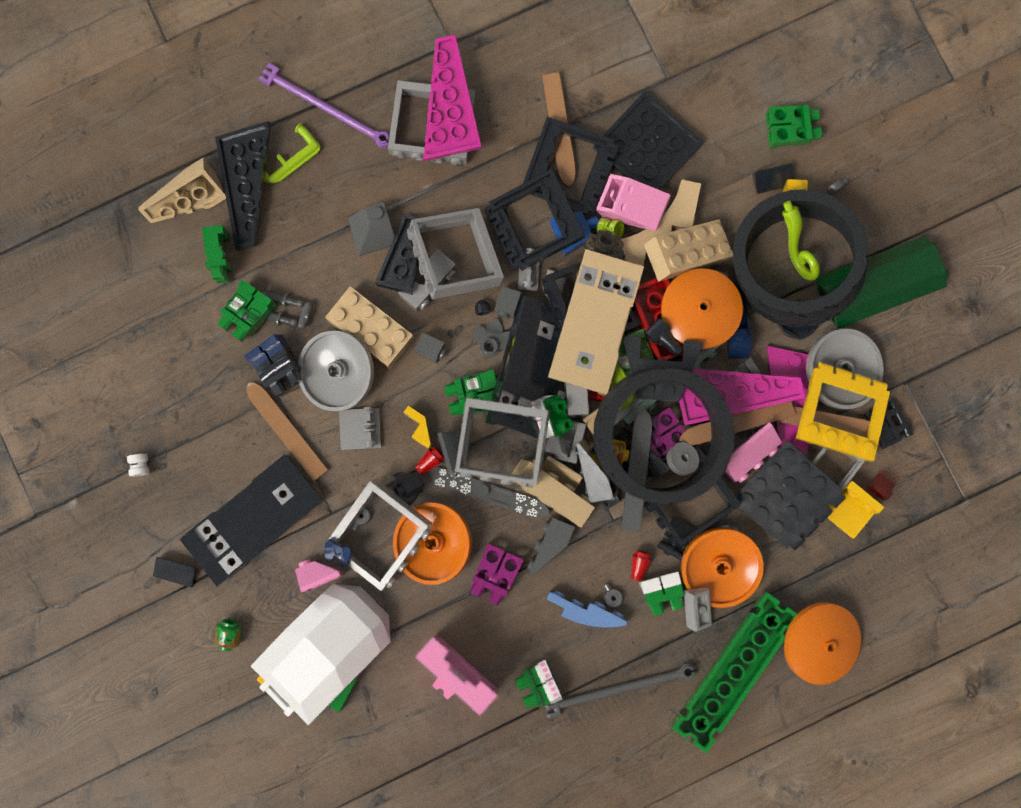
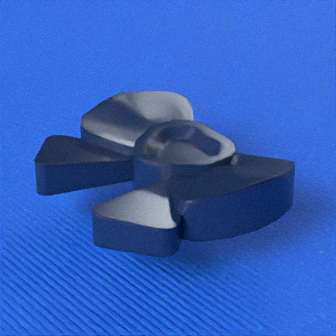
[324,538,353,567]

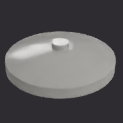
[806,329,884,409]
[298,331,374,411]

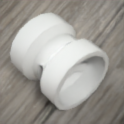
[127,454,150,477]

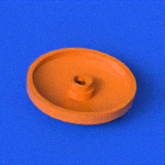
[661,269,743,350]
[393,502,472,585]
[681,527,764,608]
[784,602,861,685]

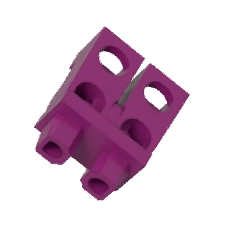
[650,407,685,458]
[471,543,524,606]

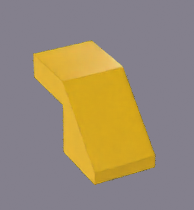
[404,406,432,449]

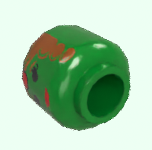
[213,619,242,651]

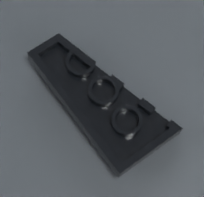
[375,214,422,295]

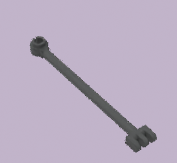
[544,663,696,718]

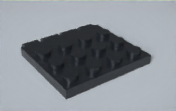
[735,440,846,551]

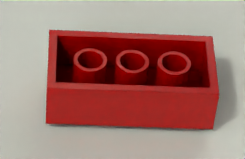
[628,278,684,361]

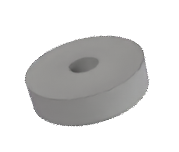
[666,442,699,476]

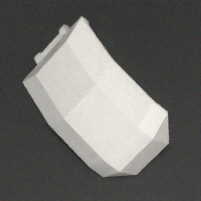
[251,584,390,725]

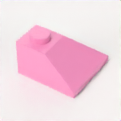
[295,559,344,592]

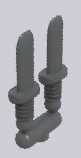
[262,291,312,329]

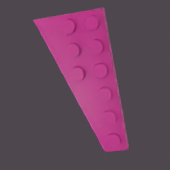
[423,35,481,162]
[766,346,809,456]
[679,368,806,426]

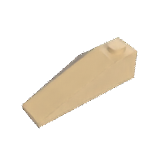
[138,158,226,223]

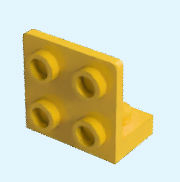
[827,481,884,539]

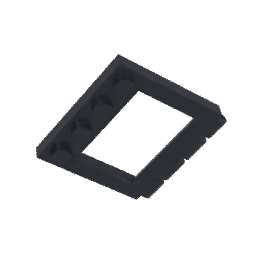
[523,116,620,215]
[484,169,586,271]

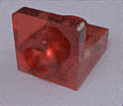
[866,473,895,501]

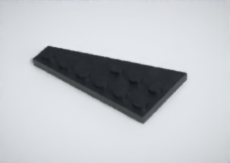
[215,121,271,251]

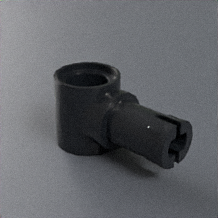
[644,318,684,357]

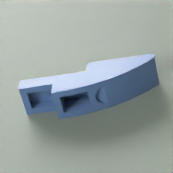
[546,590,627,627]

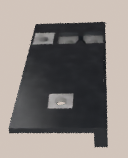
[485,296,561,439]
[179,454,323,587]

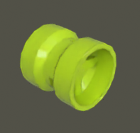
[597,218,624,240]

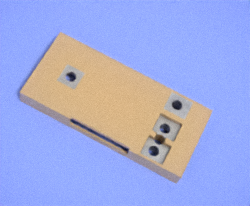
[548,249,644,396]

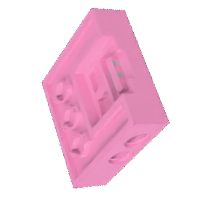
[416,634,498,715]

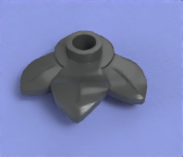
[474,319,510,357]

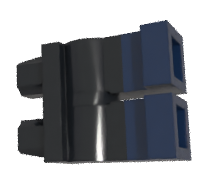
[244,334,302,396]

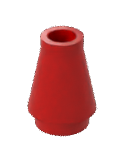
[415,446,445,475]
[630,550,652,582]

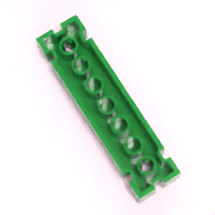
[669,592,797,754]

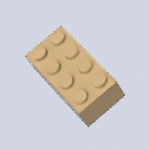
[644,219,733,282]
[325,286,414,370]

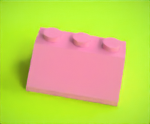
[724,422,782,483]

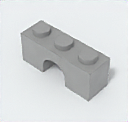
[398,249,456,312]

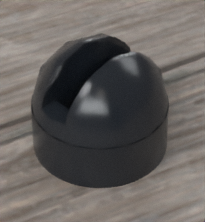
[475,300,491,316]

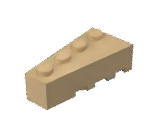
[511,459,595,528]

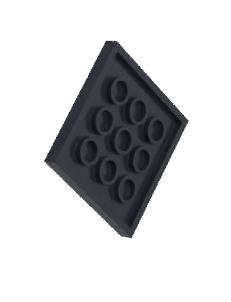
[592,91,704,190]

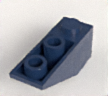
[726,297,752,359]

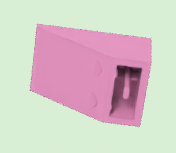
[596,174,671,231]

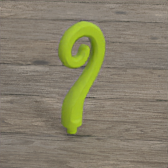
[782,201,820,281]

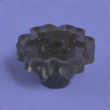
[584,230,624,260]

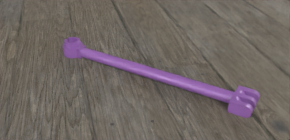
[258,63,390,149]

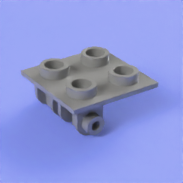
[339,407,381,450]

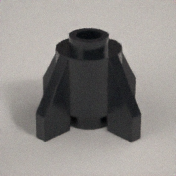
[386,472,424,505]

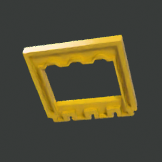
[796,362,890,462]

